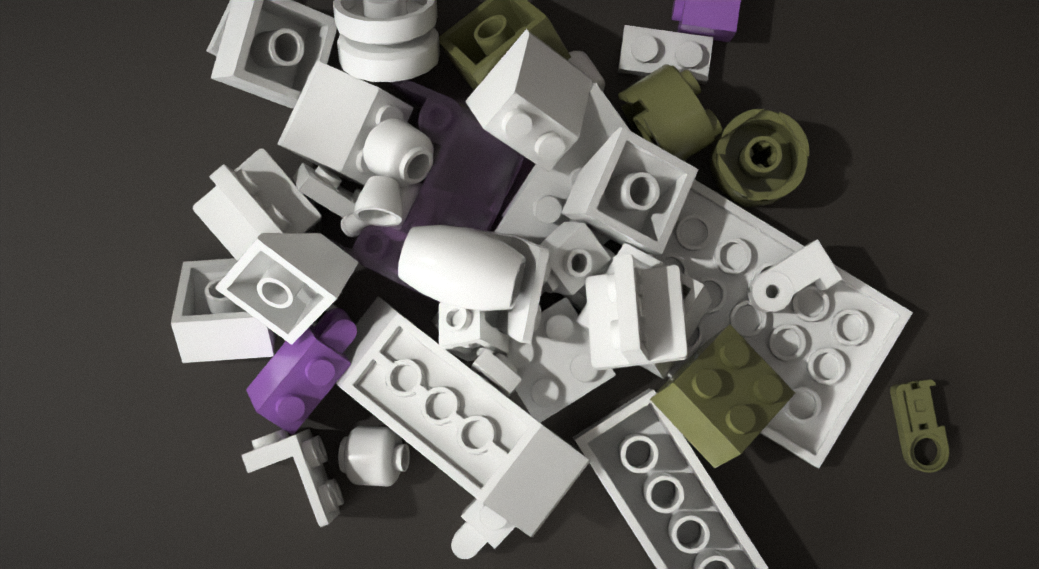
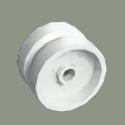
[333,0,440,82]

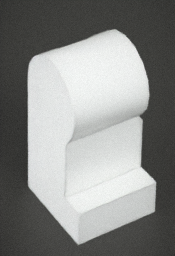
[747,239,843,312]

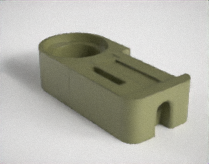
[890,379,949,473]

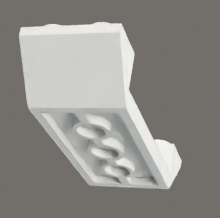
[336,297,590,537]

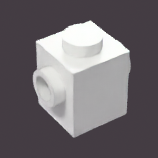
[540,221,611,296]

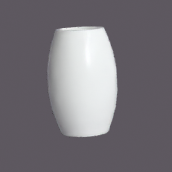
[398,225,526,311]

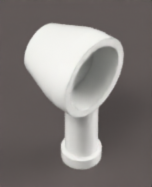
[341,176,403,237]

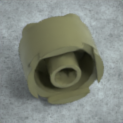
[618,64,722,161]
[709,109,809,207]

